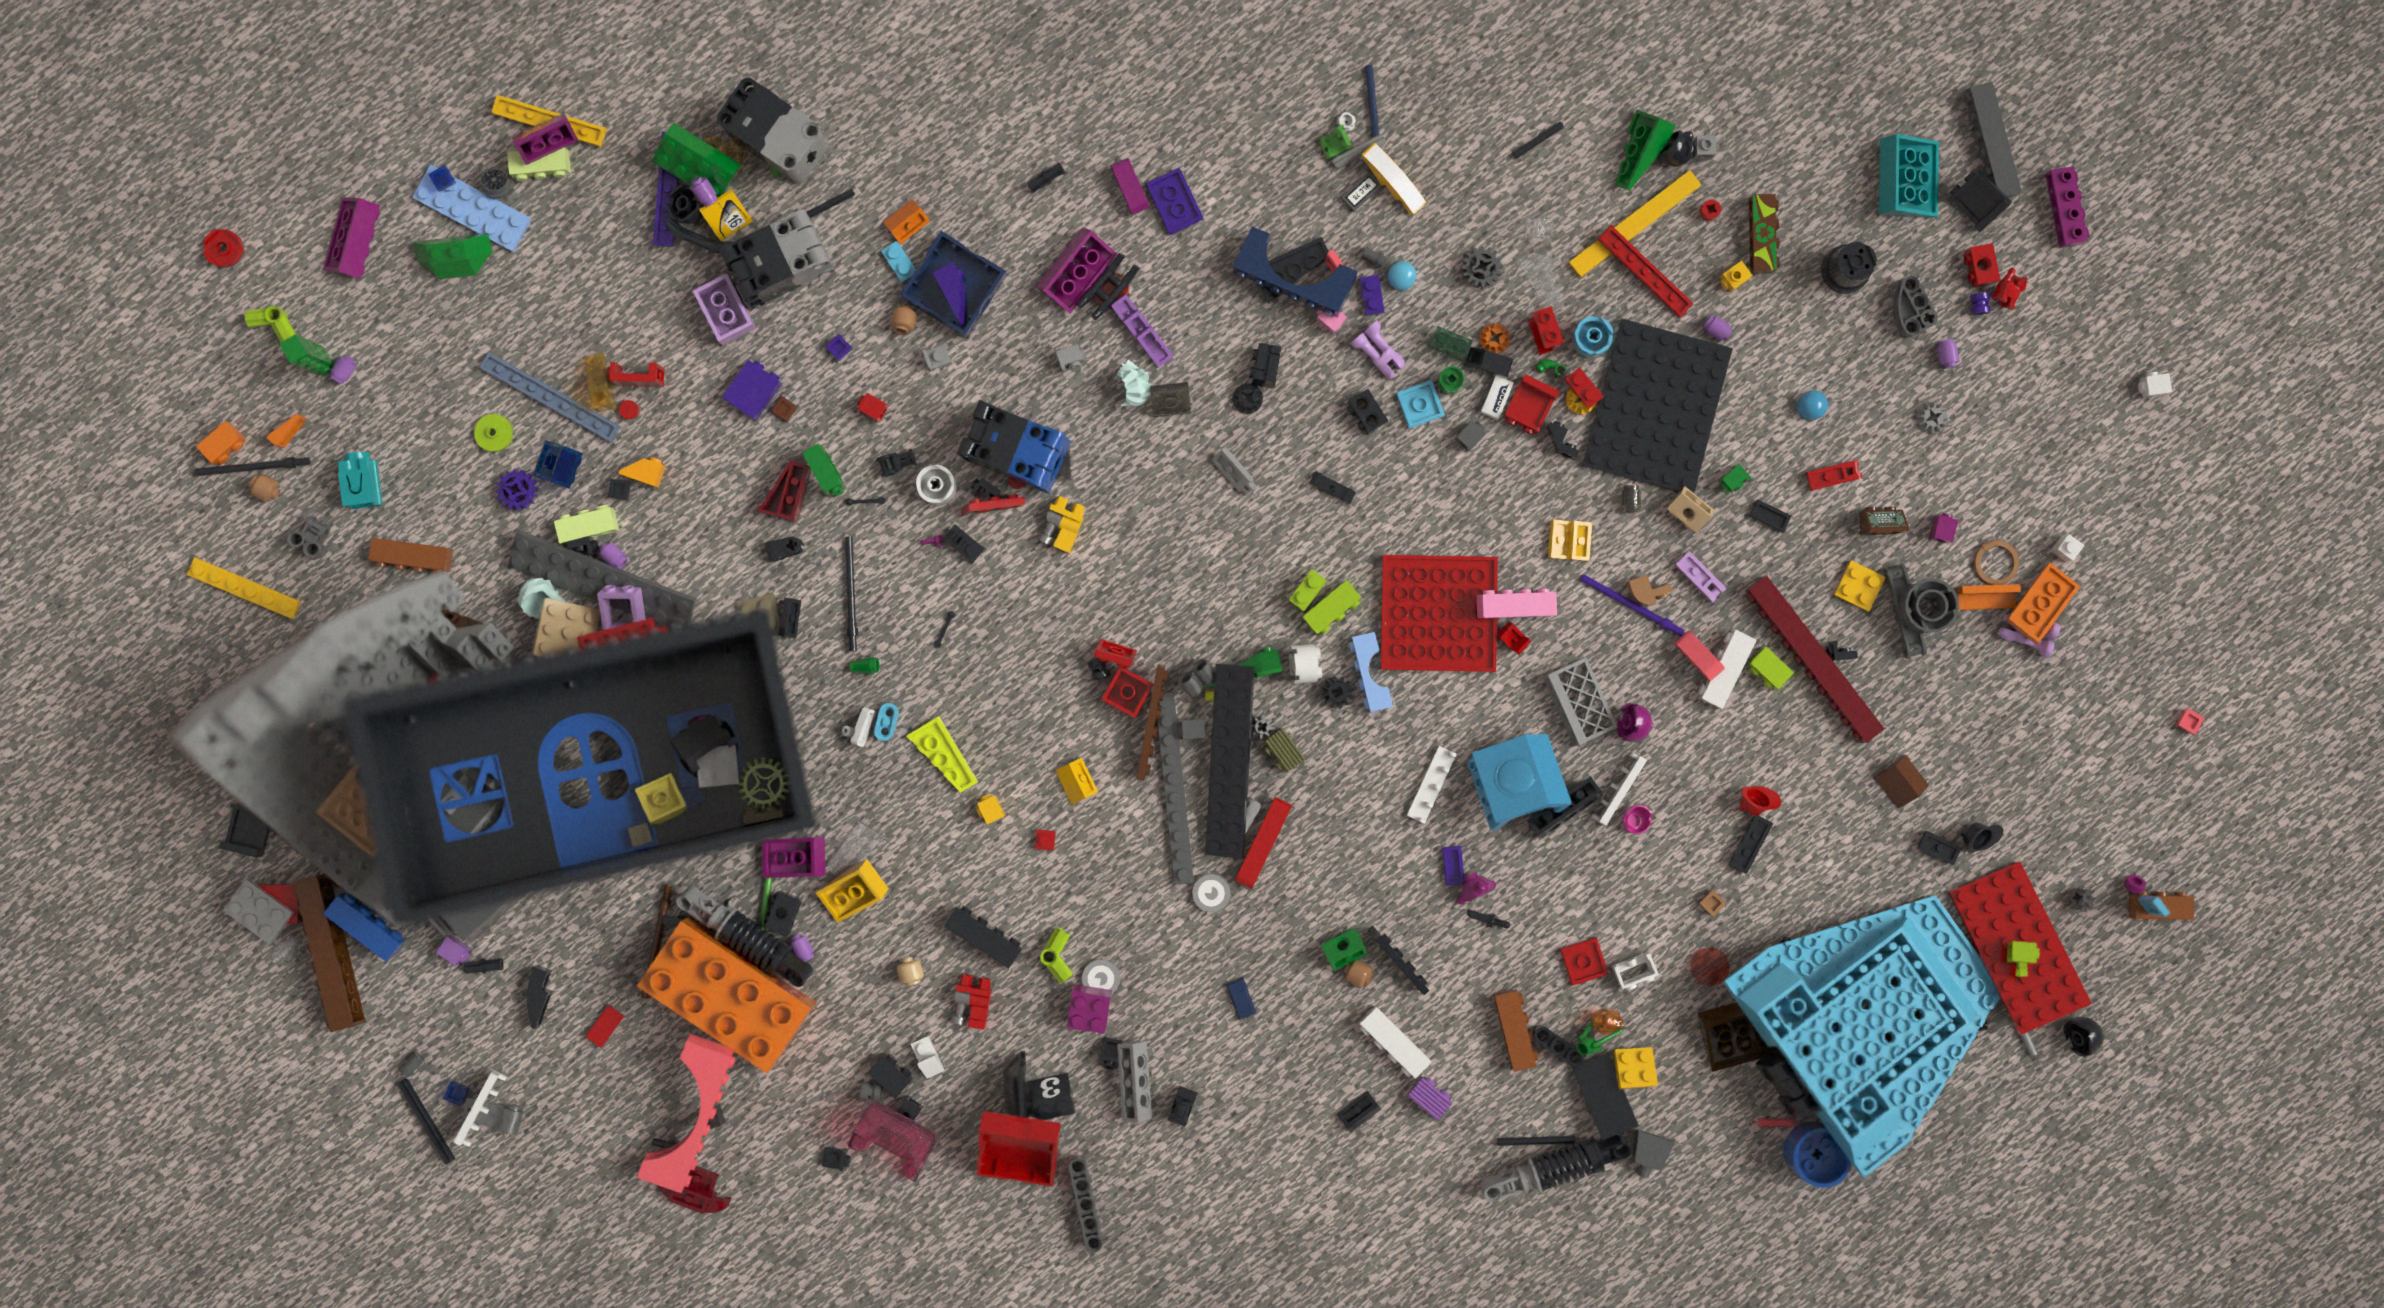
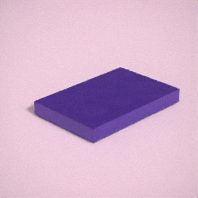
[1145,168,1204,236]

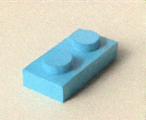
[881,241,916,284]

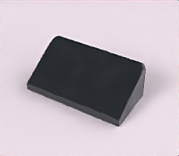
[1337,1091,1381,1132]

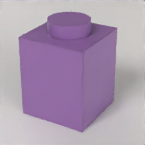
[436,935,471,966]

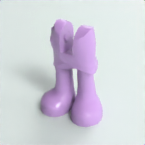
[1350,320,1405,379]
[1998,614,2060,659]

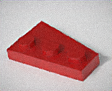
[961,494,1025,516]

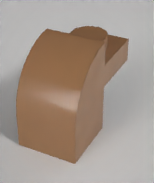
[1626,575,1673,606]

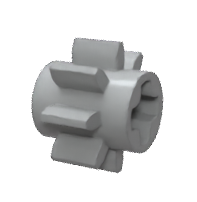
[1252,715,1274,739]

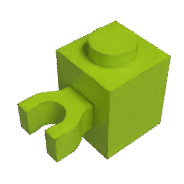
[2007,941,2039,977]

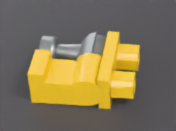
[1037,496,1085,553]

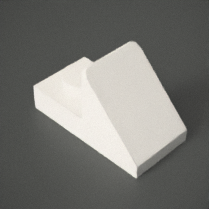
[911,1035,945,1079]

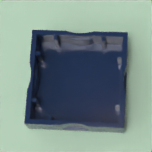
[900,231,1007,339]

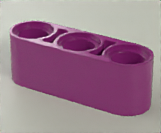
[1110,158,1150,215]

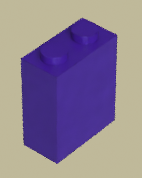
[722,360,782,421]

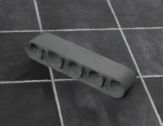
[1069,1155,1103,1252]

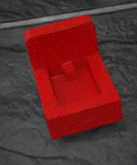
[1496,621,1531,655]

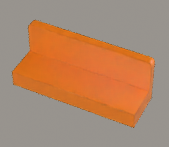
[1957,584,2021,610]

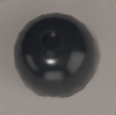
[667,184,704,224]
[2063,1016,2104,1057]

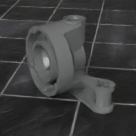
[1883,564,1959,659]

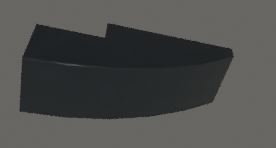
[527,965,553,1029]

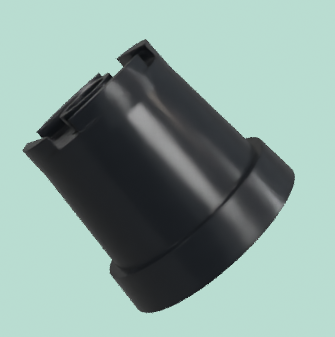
[1821,242,1877,294]

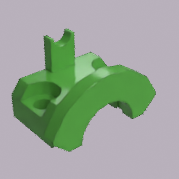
[1319,125,1352,159]

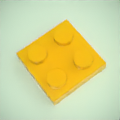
[1833,560,1886,612]
[1613,1047,1658,1089]

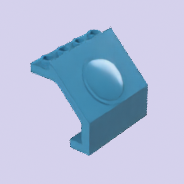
[1467,734,1572,831]

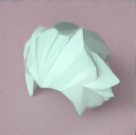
[1114,360,1153,406]
[517,578,565,619]

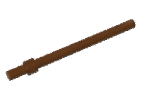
[641,884,673,999]

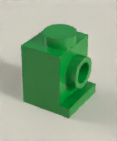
[1719,464,1752,494]

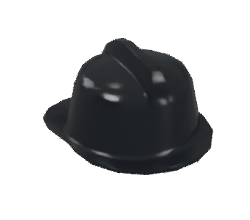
[1960,822,2004,853]

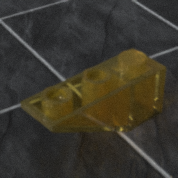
[585,353,616,413]

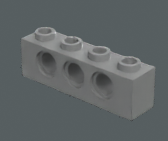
[1117,1041,1152,1122]

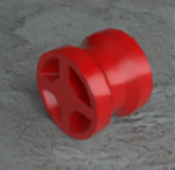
[1699,199,1721,221]

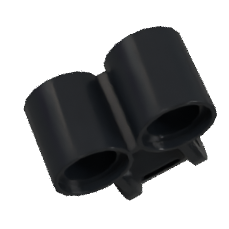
[1168,1086,1198,1127]

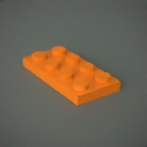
[2005,562,2080,645]

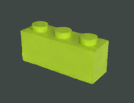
[1302,580,1362,635]

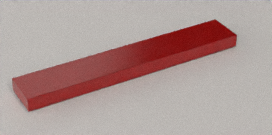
[1597,225,1693,318]

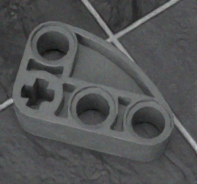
[1893,276,1938,338]

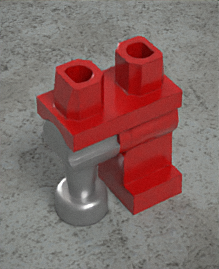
[950,973,992,1030]

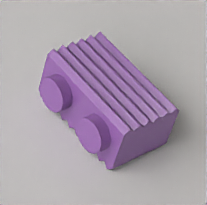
[1407,1076,1452,1121]

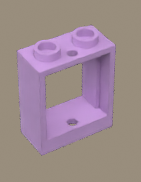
[597,585,646,630]

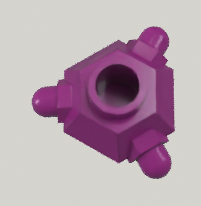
[1457,872,1496,905]

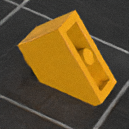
[618,457,666,488]

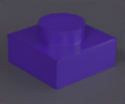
[826,334,853,362]

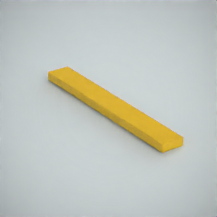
[1569,170,1702,278]

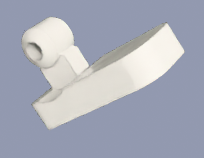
[841,707,876,747]

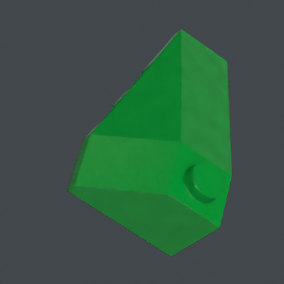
[1616,109,1676,191]
[1206,647,1283,688]

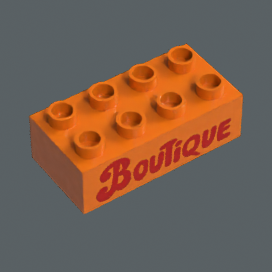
[637,917,817,1073]

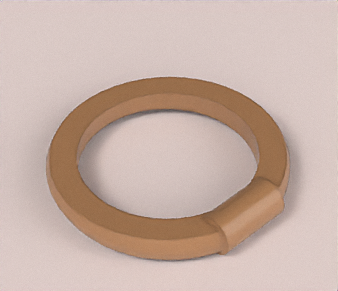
[1974,539,2019,585]

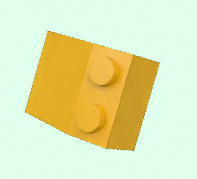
[815,859,889,923]

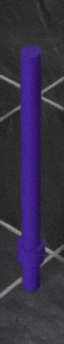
[1580,574,1685,636]

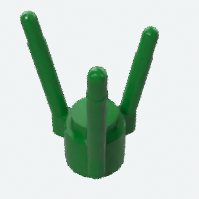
[1576,1019,1623,1057]

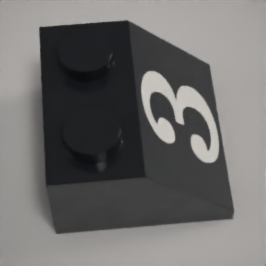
[1030,1072,1076,1120]

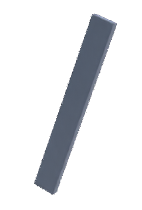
[479,352,621,443]

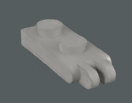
[1211,447,1256,496]

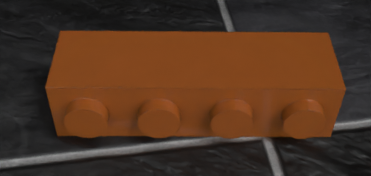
[368,538,453,573]
[1493,989,1538,1072]

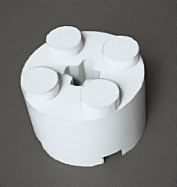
[916,465,957,505]
[1289,644,1322,684]

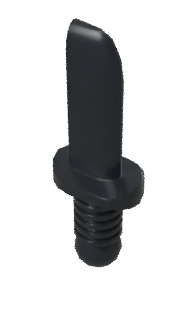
[1467,909,1510,929]

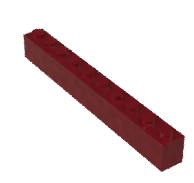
[1745,576,1885,743]

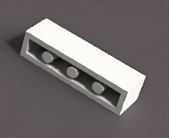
[1698,630,1757,709]
[1359,1006,1431,1079]

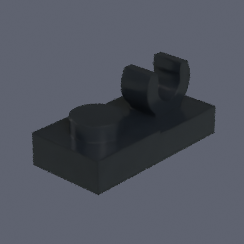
[943,524,985,563]
[778,598,801,638]

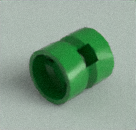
[1437,366,1464,395]

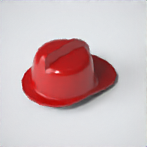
[1739,786,1781,816]

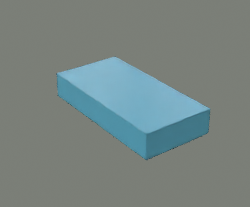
[2138,895,2170,917]

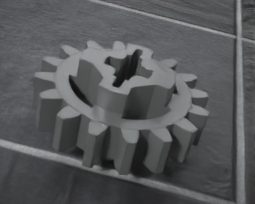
[1461,246,1503,289]

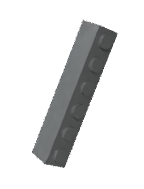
[1964,82,2022,198]

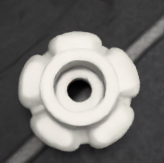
[1337,112,1356,131]

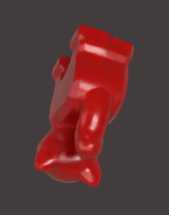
[1991,268,2028,310]

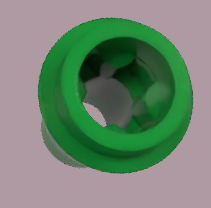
[850,656,880,675]

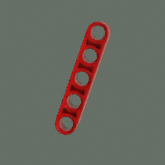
[1234,797,1292,890]

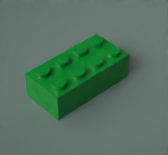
[652,123,741,198]

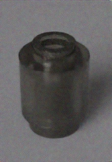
[1622,485,1641,513]

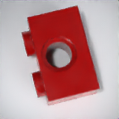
[1963,243,2001,288]

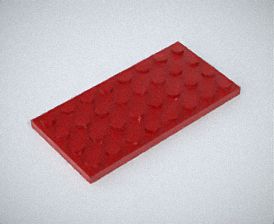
[1948,861,2092,1035]

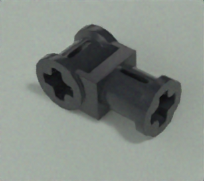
[876,448,917,477]

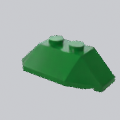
[413,233,493,279]

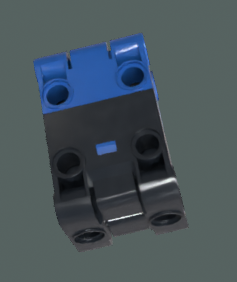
[956,400,1071,494]
[1755,1022,1863,1118]

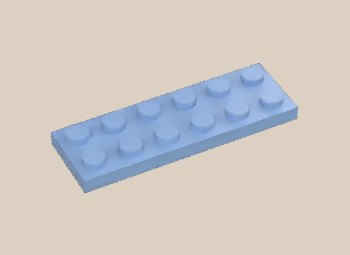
[412,164,532,252]

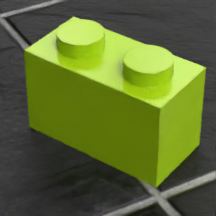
[1288,569,1327,612]
[1747,646,1794,690]

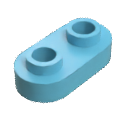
[874,703,899,741]

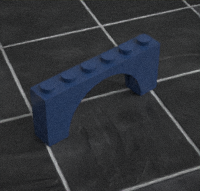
[1233,226,1357,317]

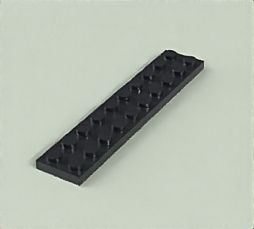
[1205,663,1255,859]

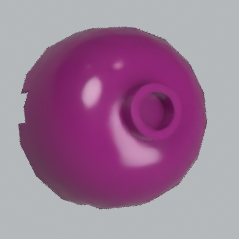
[1617,703,1653,742]

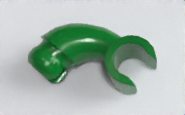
[1535,359,1566,377]

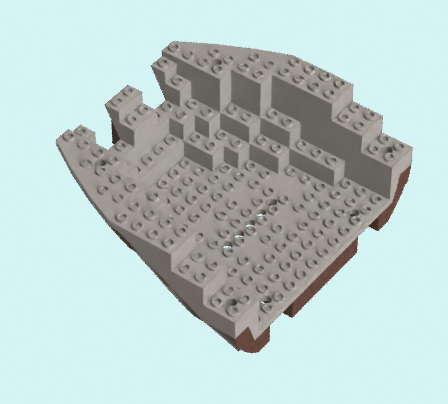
[164,572,514,928]

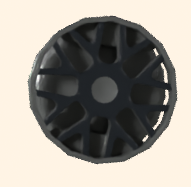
[480,169,510,199]

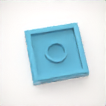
[1396,380,1445,429]

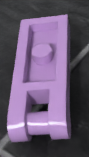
[1675,551,1726,603]

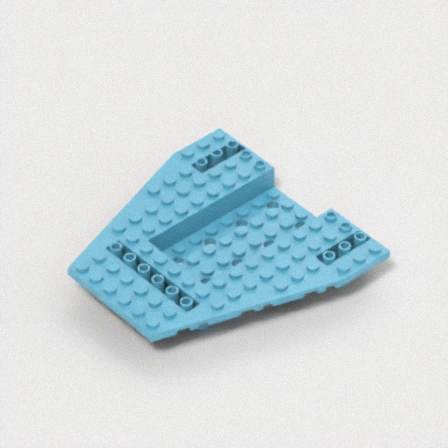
[1722,895,2000,1177]

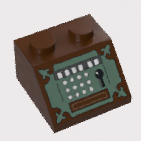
[1859,506,1909,535]

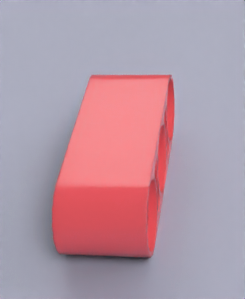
[1674,630,1725,681]

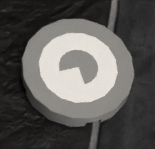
[1192,874,1231,912]
[1082,959,1120,995]

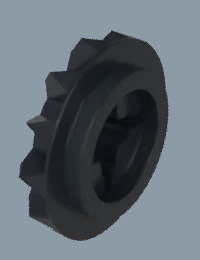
[1233,383,1263,414]

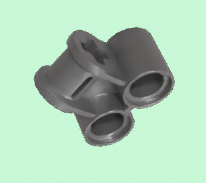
[287,516,331,559]
[1178,658,1215,697]

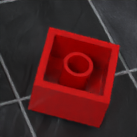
[1101,667,1154,718]

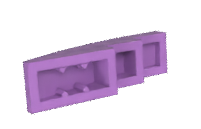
[1110,294,1174,368]

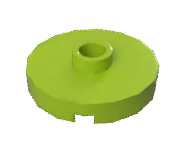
[474,414,513,452]

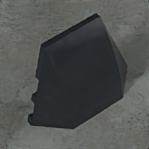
[1003,1051,1029,1118]

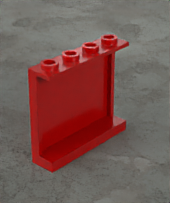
[577,618,668,650]

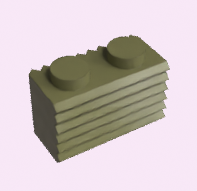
[1263,728,1305,772]

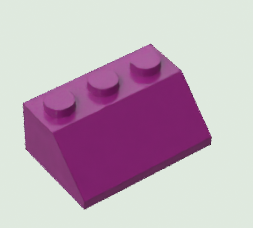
[512,113,578,165]

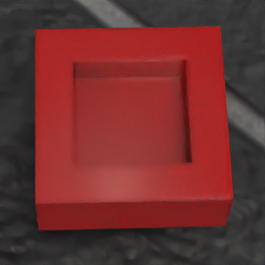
[1035,829,1056,850]

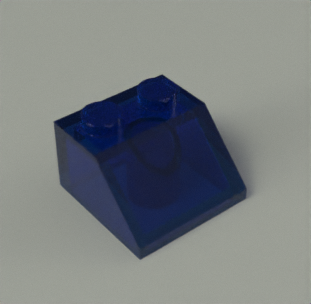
[533,440,583,489]

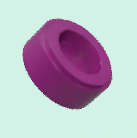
[2124,875,2146,893]

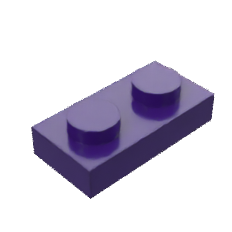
[1359,275,1385,316]

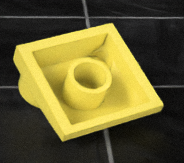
[634,773,687,825]

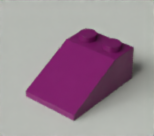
[762,837,826,878]

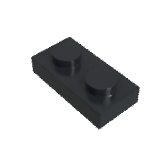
[1917,831,1962,865]

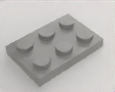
[223,879,295,944]

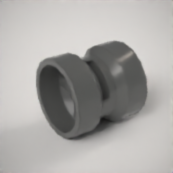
[860,1082,883,1103]

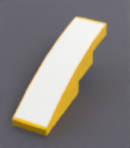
[1361,143,1426,215]

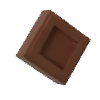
[771,396,798,423]

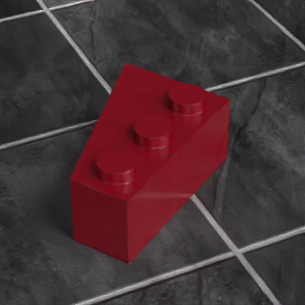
[757,460,812,523]

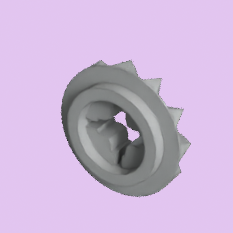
[1917,402,1949,433]

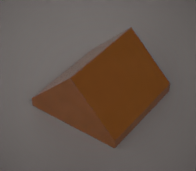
[1874,754,1929,808]

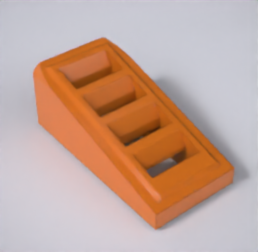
[266,414,307,448]

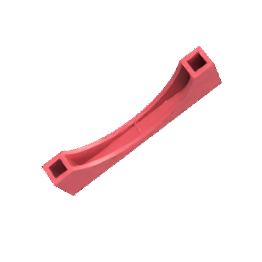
[637,1034,736,1193]

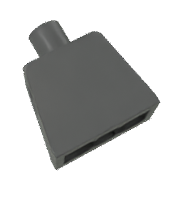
[1632,1129,1675,1178]

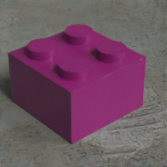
[1067,984,1112,1034]

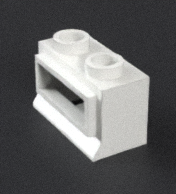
[1611,952,1659,991]

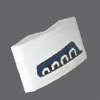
[1480,375,1514,420]

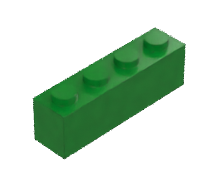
[279,334,334,376]

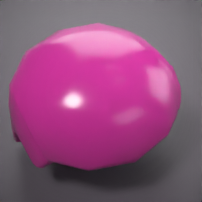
[1622,805,1652,835]

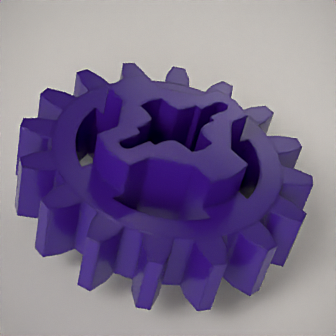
[495,469,539,511]

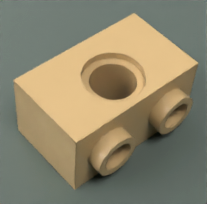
[1667,487,1715,533]

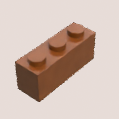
[2129,891,2194,920]

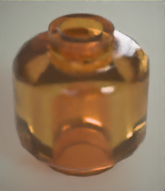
[1593,1009,1623,1035]

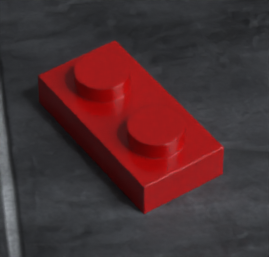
[1564,367,1604,409]

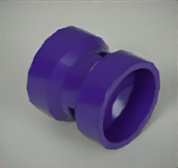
[1970,293,1991,315]

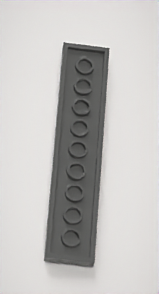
[508,530,697,628]

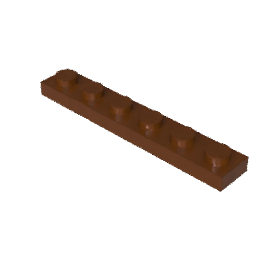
[1137,664,1168,781]

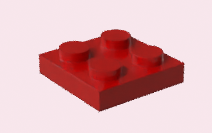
[1094,639,1137,668]

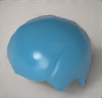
[1796,390,1829,421]

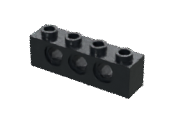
[1527,776,1603,840]

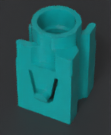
[338,452,383,509]

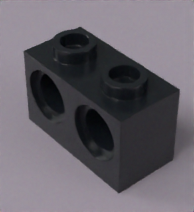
[1347,389,1388,435]

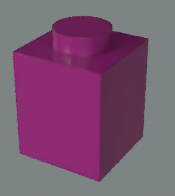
[1929,513,1958,544]

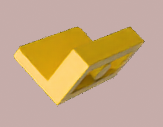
[1056,758,1098,805]

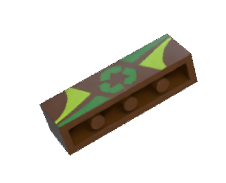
[1749,194,1780,274]

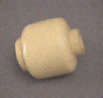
[896,957,924,987]

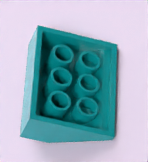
[1879,134,1939,217]

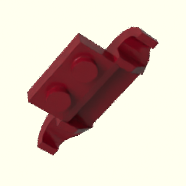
[657,1166,732,1214]

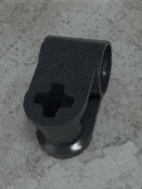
[765,536,804,562]

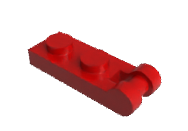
[1805,460,1863,491]

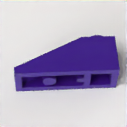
[933,262,966,325]

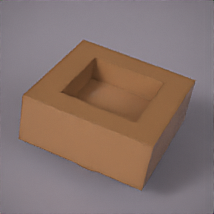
[1699,889,1727,917]

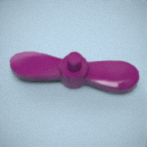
[920,535,945,548]

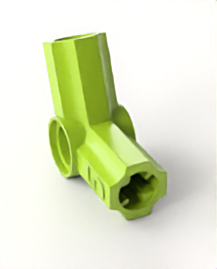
[244,306,296,342]
[1040,927,1074,984]

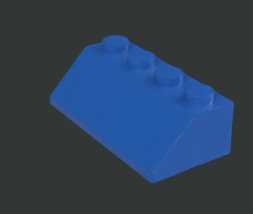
[323,892,405,962]

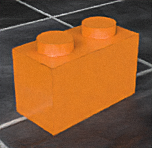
[196,421,246,465]

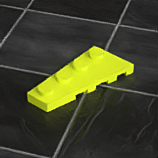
[906,716,978,793]

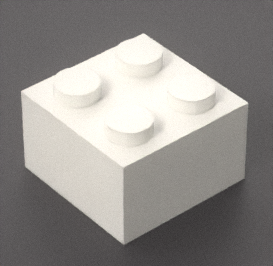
[696,745,739,788]

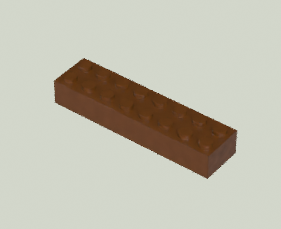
[293,875,366,1033]

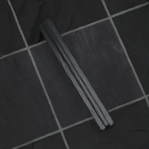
[397,1078,455,1164]

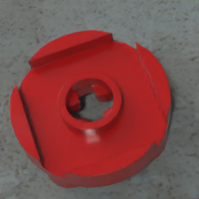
[203,229,244,268]

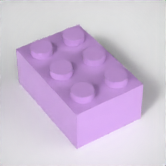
[693,274,756,345]

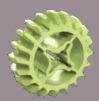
[737,758,790,810]

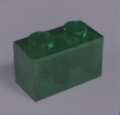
[1429,326,1473,361]

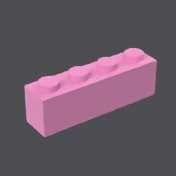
[1477,589,1557,618]

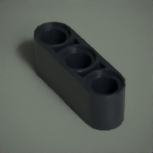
[1532,1025,1584,1066]

